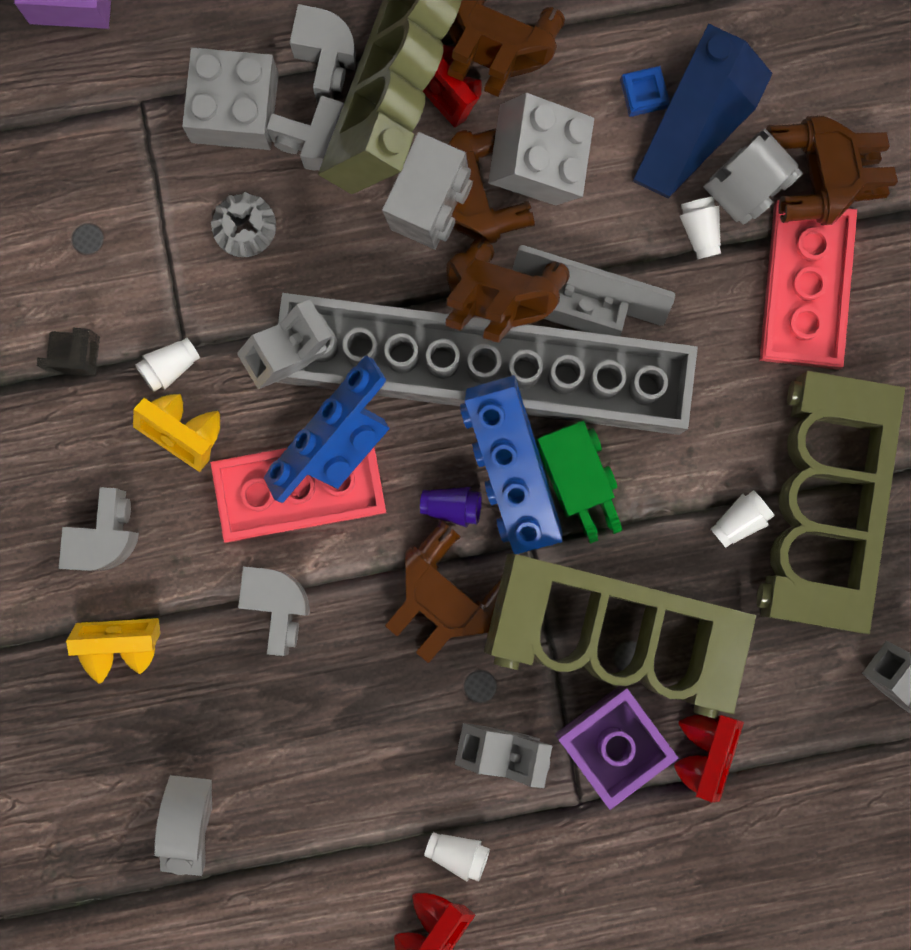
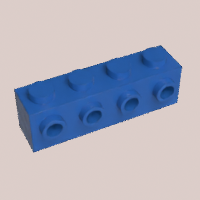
[460,375,562,554]

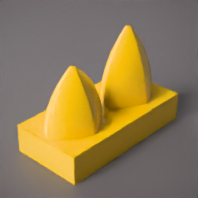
[133,394,220,472]
[66,618,160,684]

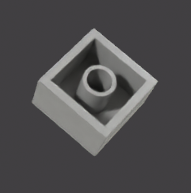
[182,48,279,150]
[488,93,594,205]
[382,132,473,250]

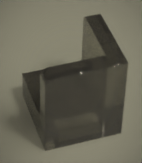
[36,327,100,376]

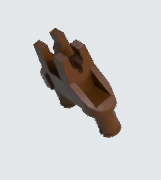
[447,0,565,97]
[766,116,898,226]
[448,128,535,244]
[445,238,570,343]
[385,520,502,663]

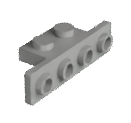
[512,245,675,336]

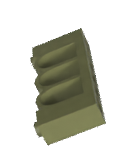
[318,0,461,194]
[757,371,906,634]
[484,554,756,719]

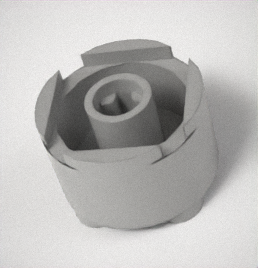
[703,128,803,225]

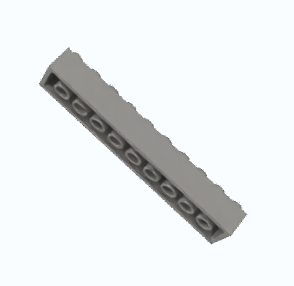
[277,293,698,435]

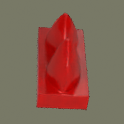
[422,45,482,128]
[674,714,744,802]
[394,893,476,950]

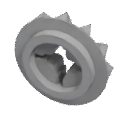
[210,192,276,257]

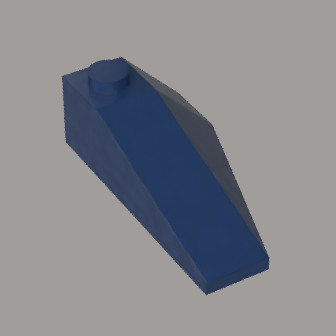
[633,23,773,199]

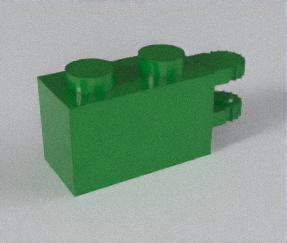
[536,421,622,544]

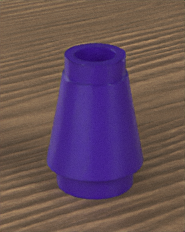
[420,487,482,528]

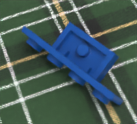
[264,355,390,503]

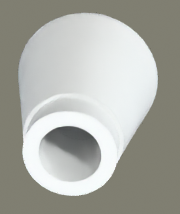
[680,197,721,259]
[135,338,200,392]
[711,490,775,548]
[425,832,490,882]

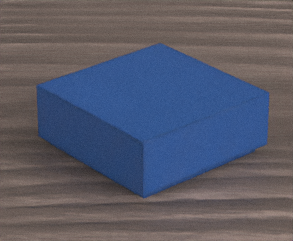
[620,66,670,117]

